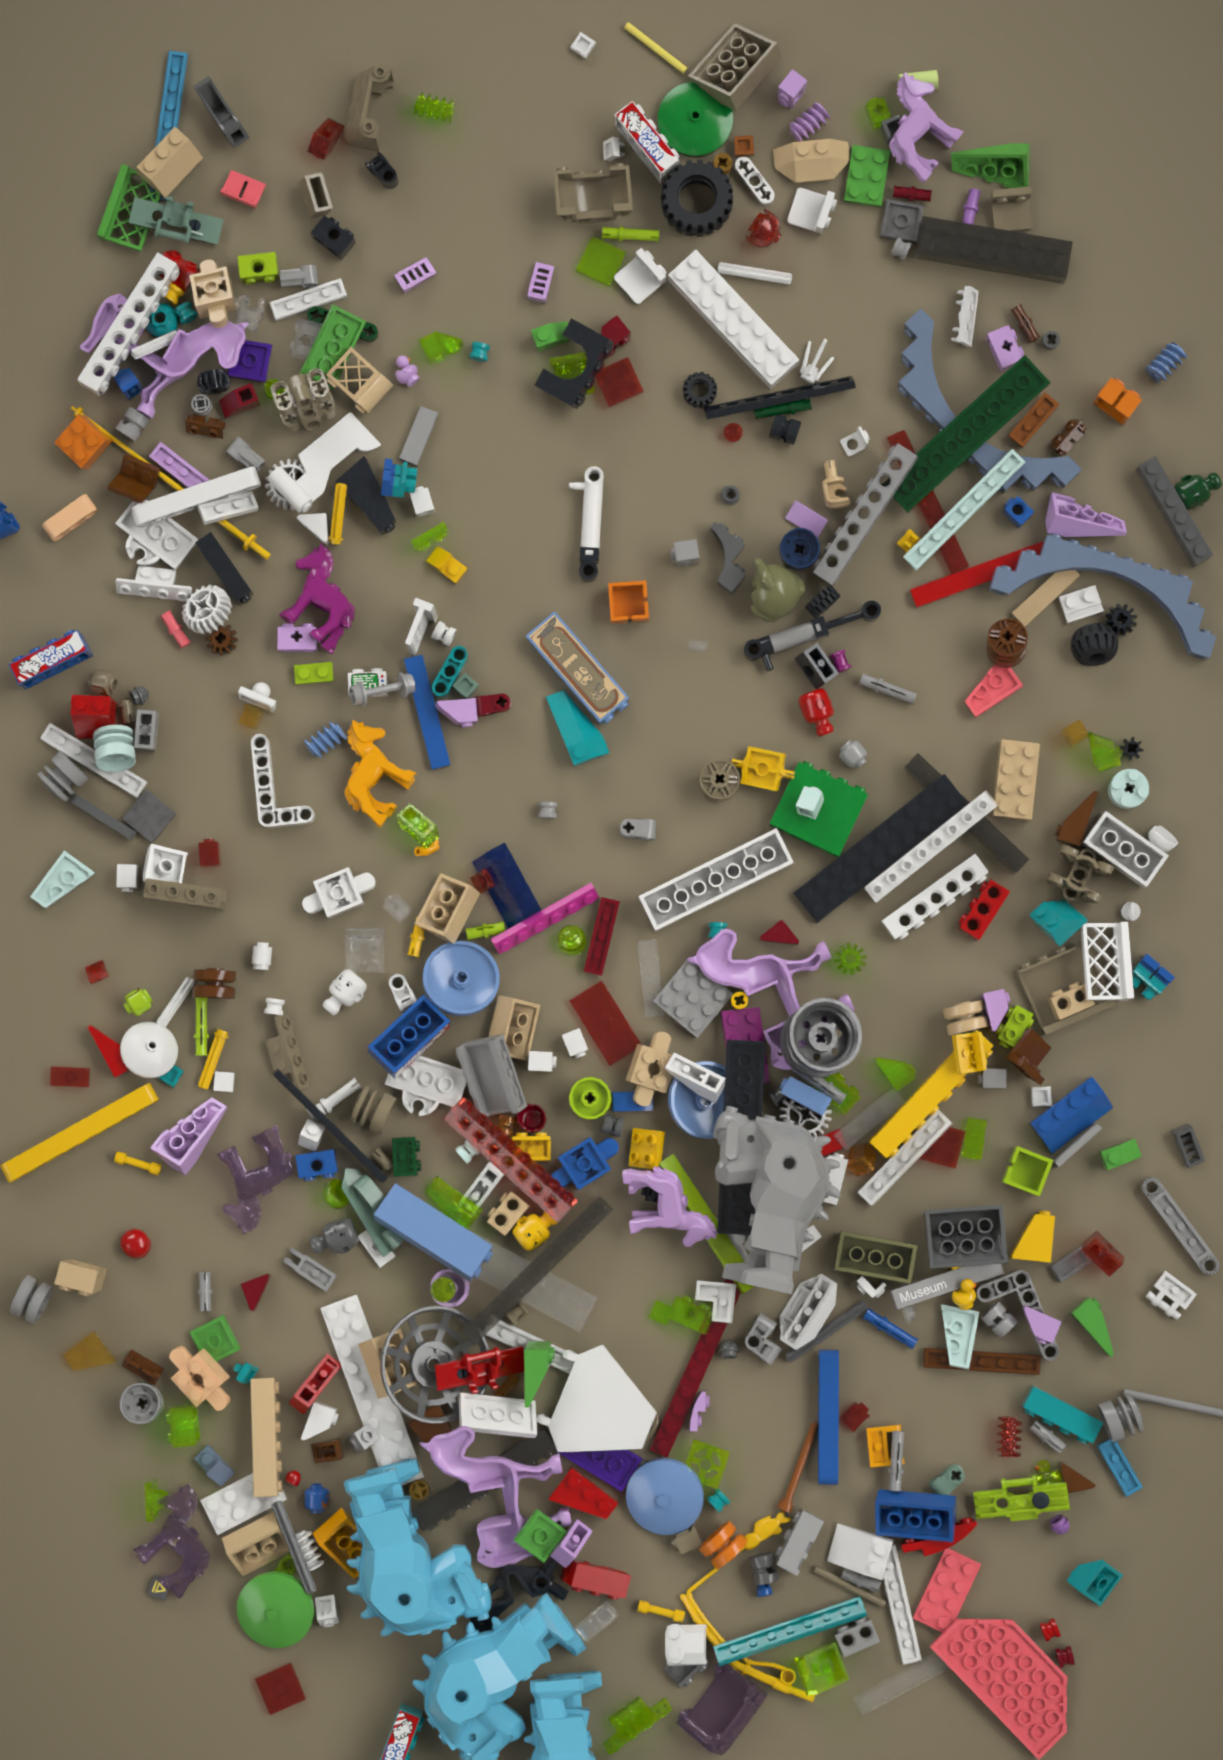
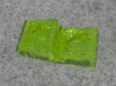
[962,1117,987,1160]

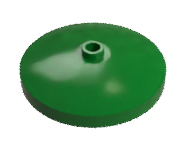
[658,82,733,157]

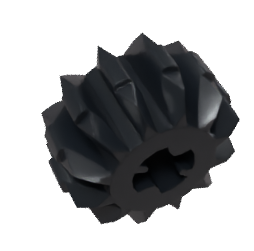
[197,369,230,395]
[1104,603,1137,636]

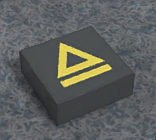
[147,1575,173,1601]

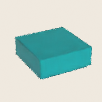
[157,1065,184,1087]

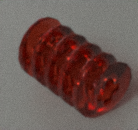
[996,1416,1022,1458]

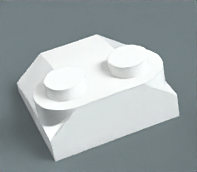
[142,844,188,883]
[665,1624,707,1666]

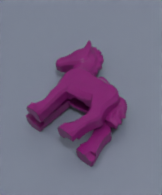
[279,543,355,655]

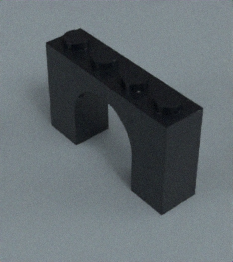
[535,318,614,409]

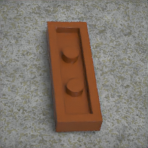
[1008,392,1059,448]

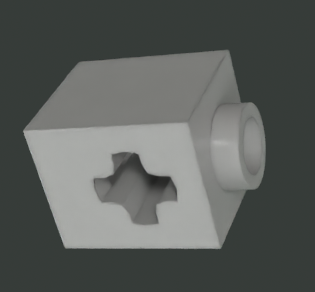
[978,1068,1007,1088]

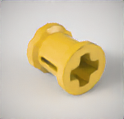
[731,992,748,1009]

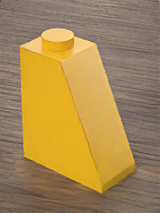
[1010,1210,1055,1263]

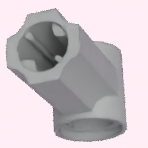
[280,265,318,288]
[226,437,266,472]

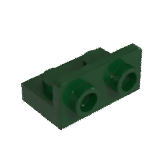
[392,1137,421,1177]

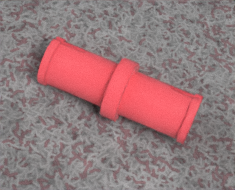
[160,610,191,649]

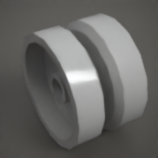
[9,1275,53,1325]

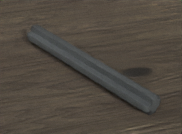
[785,1301,868,1363]
[271,1500,317,1594]

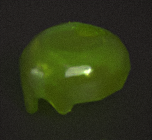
[557,925,587,956]
[323,1179,349,1209]

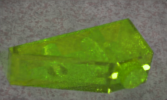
[426,1176,483,1230]

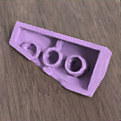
[1045,492,1127,537]
[150,1097,227,1176]

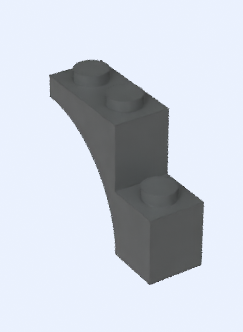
[193,76,249,148]
[710,522,746,595]

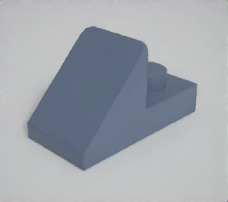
[194,1445,235,1486]

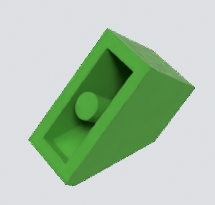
[531,321,571,353]
[1099,1138,1142,1170]

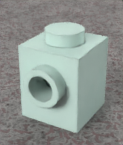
[796,786,824,820]

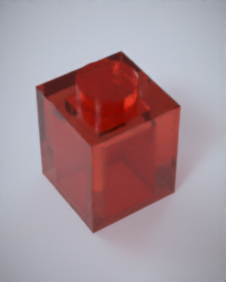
[198,838,221,867]

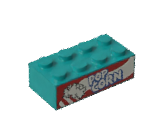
[380,1702,425,1760]

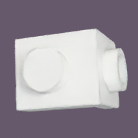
[856,1275,886,1298]

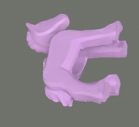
[889,72,964,183]
[622,1166,718,1247]

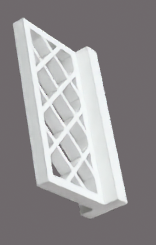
[405,598,438,656]
[1081,922,1134,1001]

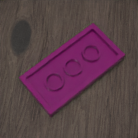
[721,1007,770,1084]

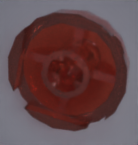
[746,209,781,248]

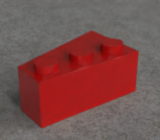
[548,1466,618,1519]
[560,1560,631,1600]

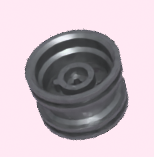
[780,998,862,1078]

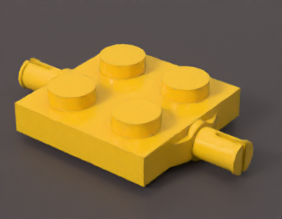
[732,746,795,792]

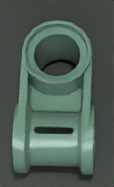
[928,1464,965,1495]

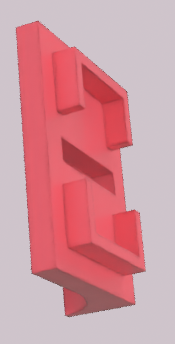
[220,170,266,209]

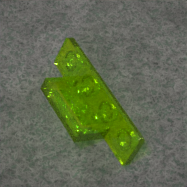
[603,1696,673,1755]

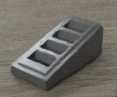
[1171,1124,1205,1168]

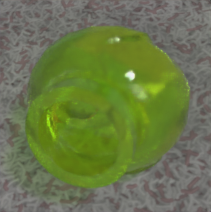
[1035,1459,1062,1485]

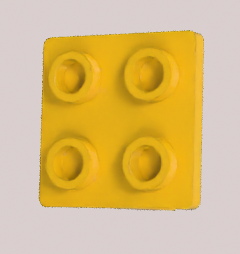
[628,1128,665,1169]

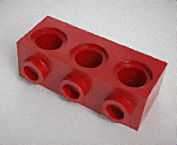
[958,879,1010,941]

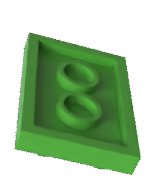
[844,145,890,208]

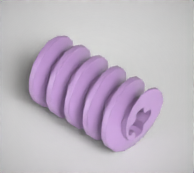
[789,103,831,142]

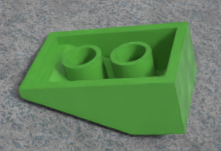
[524,1341,555,1408]

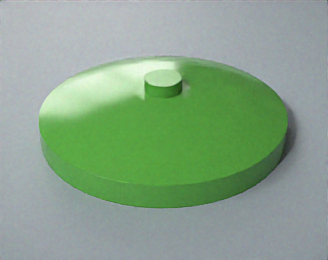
[237,1571,315,1648]

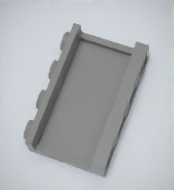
[456,1034,527,1120]

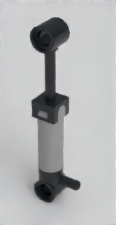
[744,600,881,671]

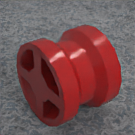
[1039,1618,1061,1642]

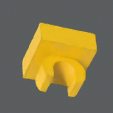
[897,529,921,553]

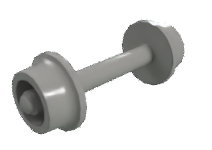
[349,672,415,707]

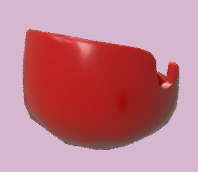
[120,1228,151,1259]

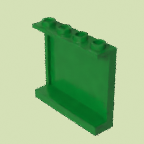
[769,761,868,858]

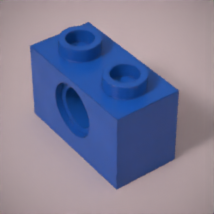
[295,1149,339,1181]

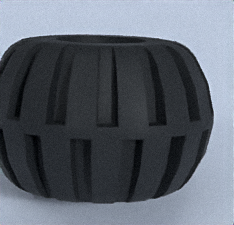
[1071,623,1118,666]

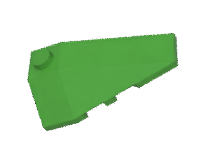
[951,143,1030,188]

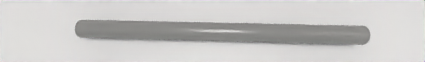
[1123,1389,1223,1417]

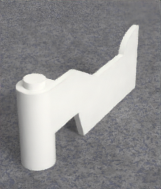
[267,412,381,513]

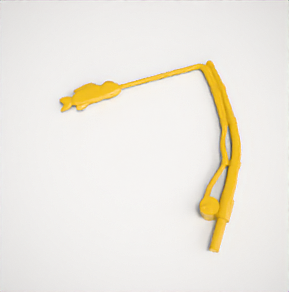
[680,1511,815,1703]

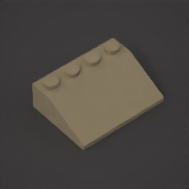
[688,23,782,111]

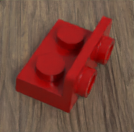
[159,250,200,293]

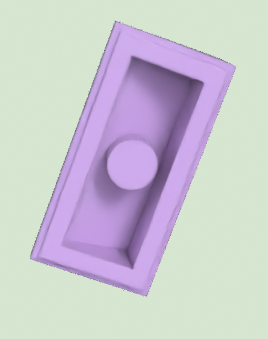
[785,501,828,538]

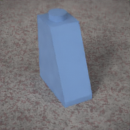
[779,1076,832,1116]

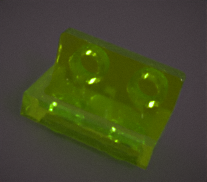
[816,1072,861,1115]

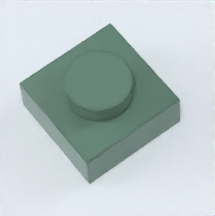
[452,673,479,699]

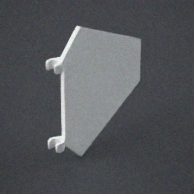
[536,1345,657,1452]

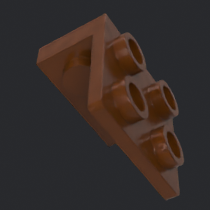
[108,454,161,503]
[1006,1028,1051,1085]

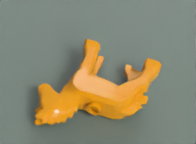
[344,720,417,828]

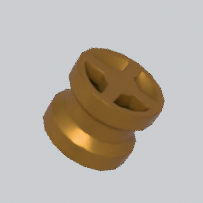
[713,153,732,175]
[409,1479,429,1500]

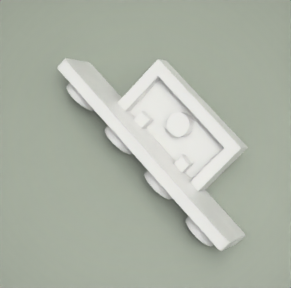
[115,566,192,601]

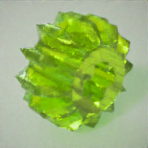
[834,943,867,975]

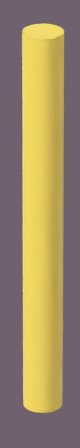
[624,22,688,74]

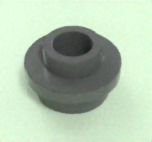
[721,485,740,505]

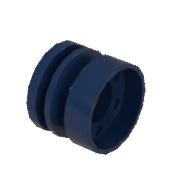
[779,528,820,570]

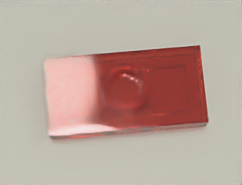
[50,1066,90,1087]

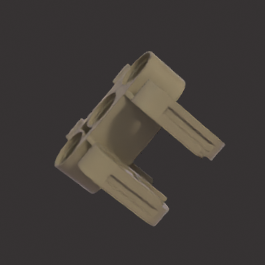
[271,368,337,432]
[1045,845,1114,904]

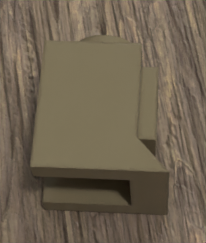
[671,1524,702,1554]

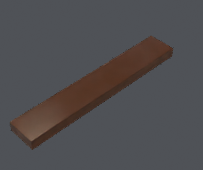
[923,1348,1041,1375]

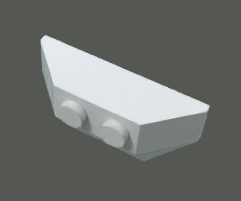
[780,1274,837,1350]

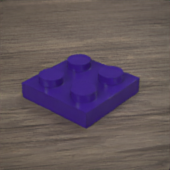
[228,340,273,383]

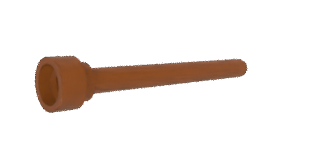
[777,1422,818,1513]

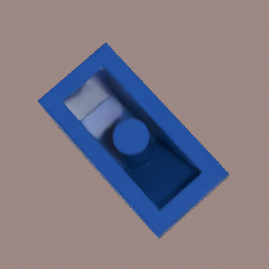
[114,368,144,400]

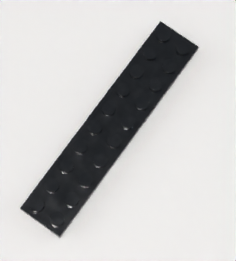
[793,774,968,923]
[717,1039,766,1235]

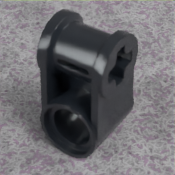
[365,152,399,189]

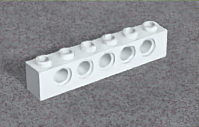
[881,854,988,941]

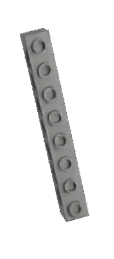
[813,444,919,586]

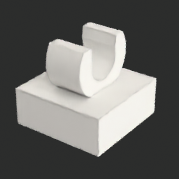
[603,137,625,161]

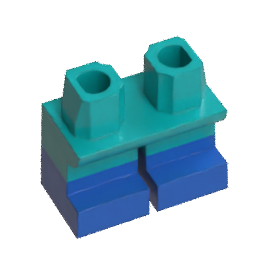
[381,458,417,498]
[1132,954,1175,1001]

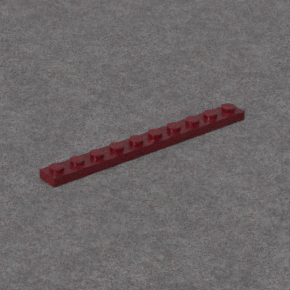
[650,1279,741,1458]

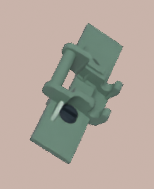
[129,196,224,245]

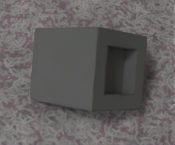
[880,115,900,145]

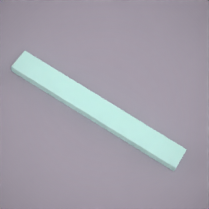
[903,449,1026,571]

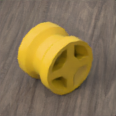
[163,283,184,305]

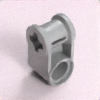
[619,819,656,840]

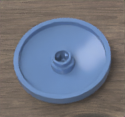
[422,941,500,1016]
[668,1061,725,1139]
[626,1458,704,1535]

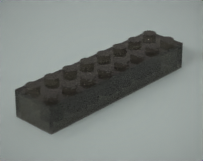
[915,216,1073,284]

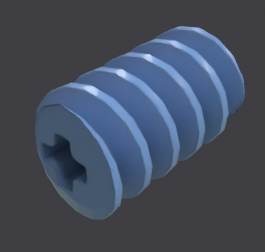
[1145,342,1188,383]
[304,722,347,759]

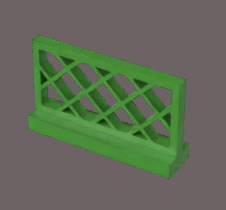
[97,164,161,252]

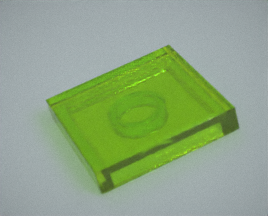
[576,236,626,287]

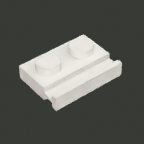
[1058,585,1104,624]

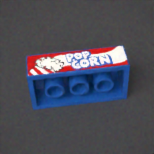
[8,630,93,690]
[368,994,450,1079]

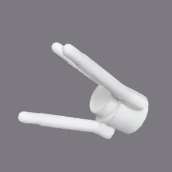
[799,339,834,384]

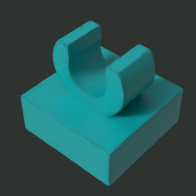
[233,1362,259,1385]

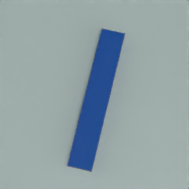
[404,655,451,770]

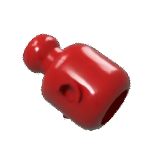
[798,688,834,737]

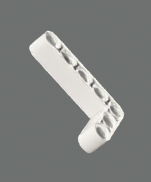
[251,734,315,828]

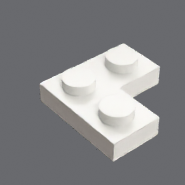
[695,1280,736,1323]

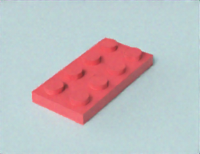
[912,1548,981,1633]

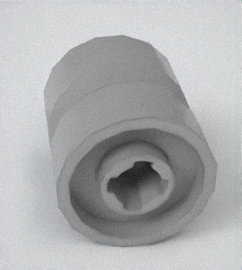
[115,407,150,443]
[981,1301,1018,1338]

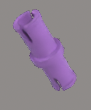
[961,188,981,229]

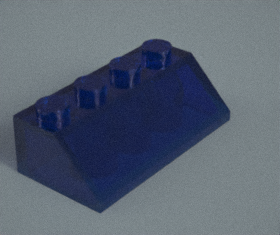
[472,842,542,929]

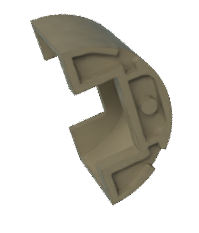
[553,163,633,223]

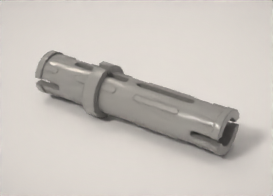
[859,673,917,705]
[793,1069,847,1105]
[888,1431,905,1491]

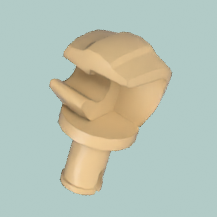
[822,460,851,509]

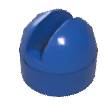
[756,1584,773,1597]

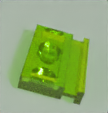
[411,521,449,552]

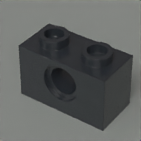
[311,215,356,260]
[794,643,839,689]

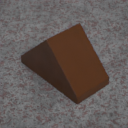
[311,1438,345,1463]
[1059,1462,1096,1493]

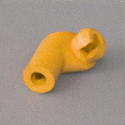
[414,839,440,856]

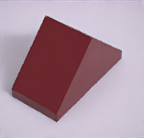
[760,919,799,945]
[241,1274,271,1311]

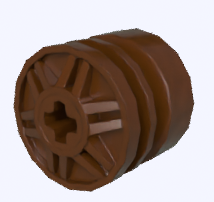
[986,618,1028,668]

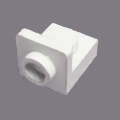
[315,1595,339,1627]

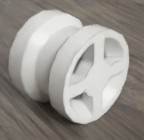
[264,998,285,1015]

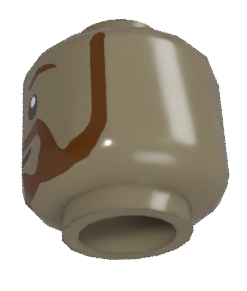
[88,670,118,696]

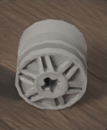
[37,751,89,802]
[120,1383,164,1424]
[1098,1393,1144,1443]

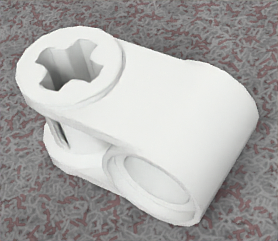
[389,974,417,1012]

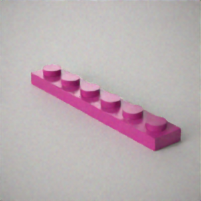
[491,883,600,954]

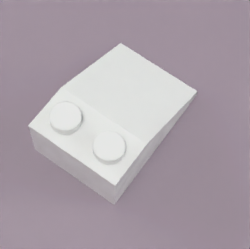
[827,1523,894,1580]

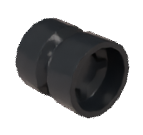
[769,414,801,445]

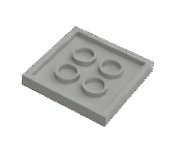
[652,957,733,1038]

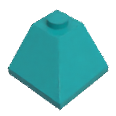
[1066,1560,1123,1606]

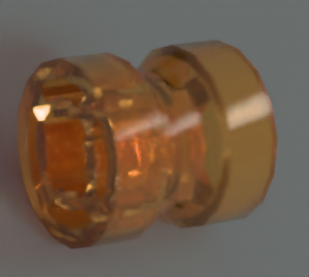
[494,1114,517,1137]

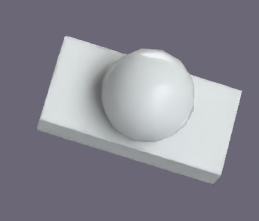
[238,682,276,713]

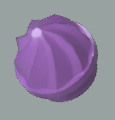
[1050,1514,1070,1535]

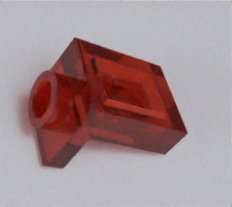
[839,1401,870,1432]

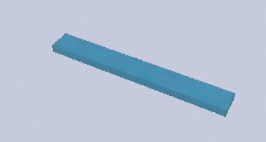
[149,51,188,201]

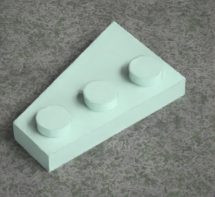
[30,851,96,908]

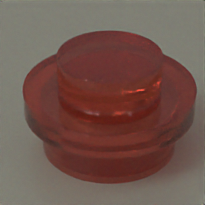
[724,423,743,442]

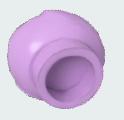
[395,355,420,387]

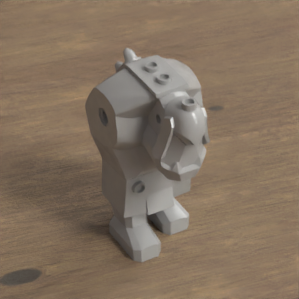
[713,1106,841,1294]

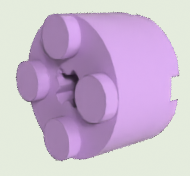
[430,1268,470,1307]

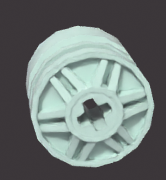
[93,725,136,772]

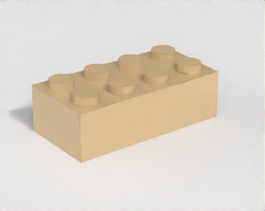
[991,739,1040,822]

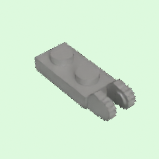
[283,1247,338,1292]

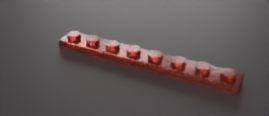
[887,430,969,574]

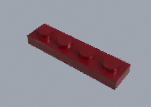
[583,897,620,976]

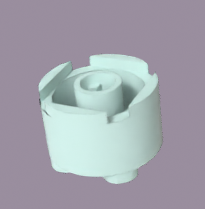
[1108,769,1149,809]

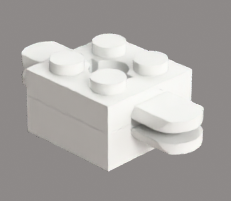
[302,867,376,919]

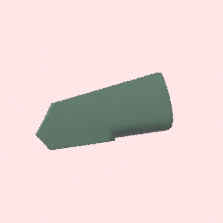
[341,1168,405,1257]

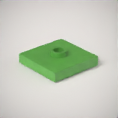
[189,1315,241,1362]
[513,1509,568,1563]

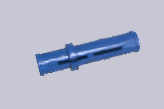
[862,1308,918,1350]

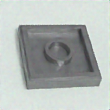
[880,199,924,244]
[122,789,176,843]

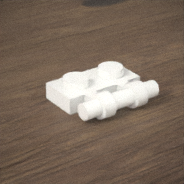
[1145,1271,1197,1320]

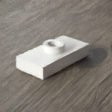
[357,1230,396,1268]

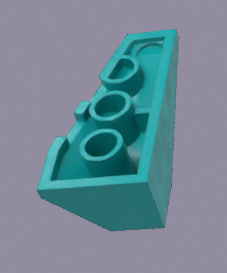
[546,690,610,768]

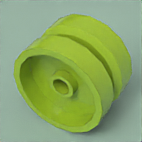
[569,1077,612,1120]

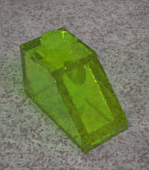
[1087,732,1122,773]
[874,1057,917,1091]

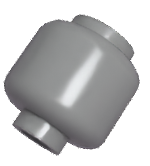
[839,740,867,769]

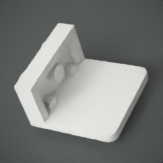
[787,188,837,234]
[614,248,667,304]

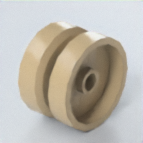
[942,1000,990,1036]

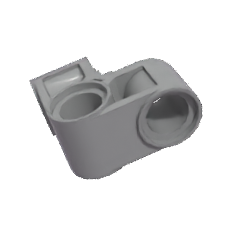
[744,1313,782,1365]

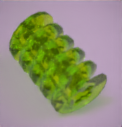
[414,92,455,123]

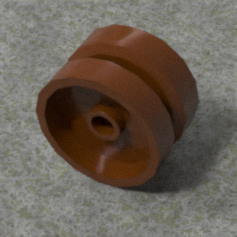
[193,968,236,999]

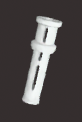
[306,1077,362,1123]

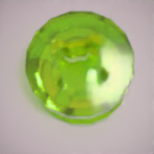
[264,379,285,400]

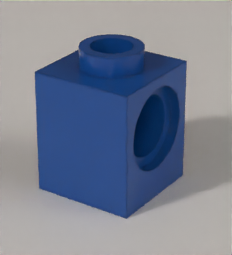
[1003,496,1034,528]

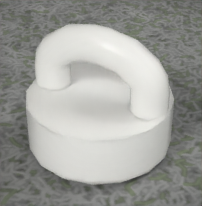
[1121,902,1141,921]

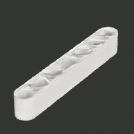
[131,467,261,527]

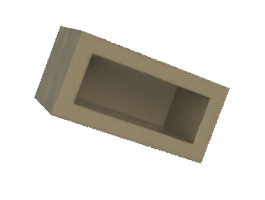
[299,172,333,218]

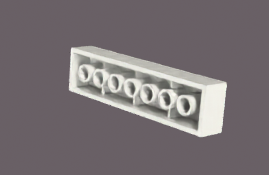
[668,250,799,390]
[638,828,794,932]

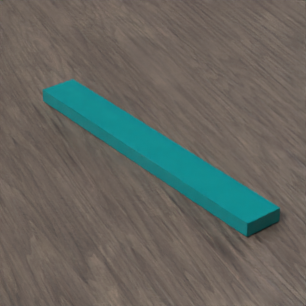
[713,1596,867,1666]

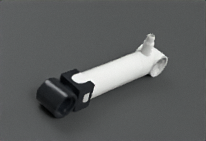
[569,466,604,582]

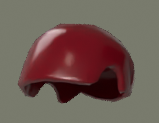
[517,1103,547,1133]

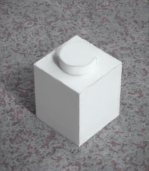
[410,486,435,518]
[116,864,139,892]
[562,1028,588,1059]
[298,1119,325,1152]

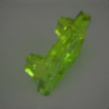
[685,1439,730,1489]
[144,1479,169,1522]

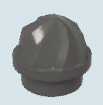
[129,686,149,705]
[719,1340,739,1359]

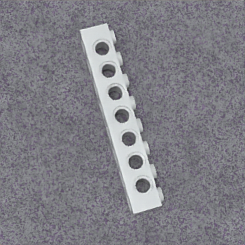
[77,252,179,396]
[864,790,998,903]

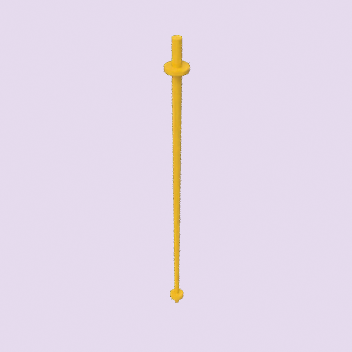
[71,406,271,560]

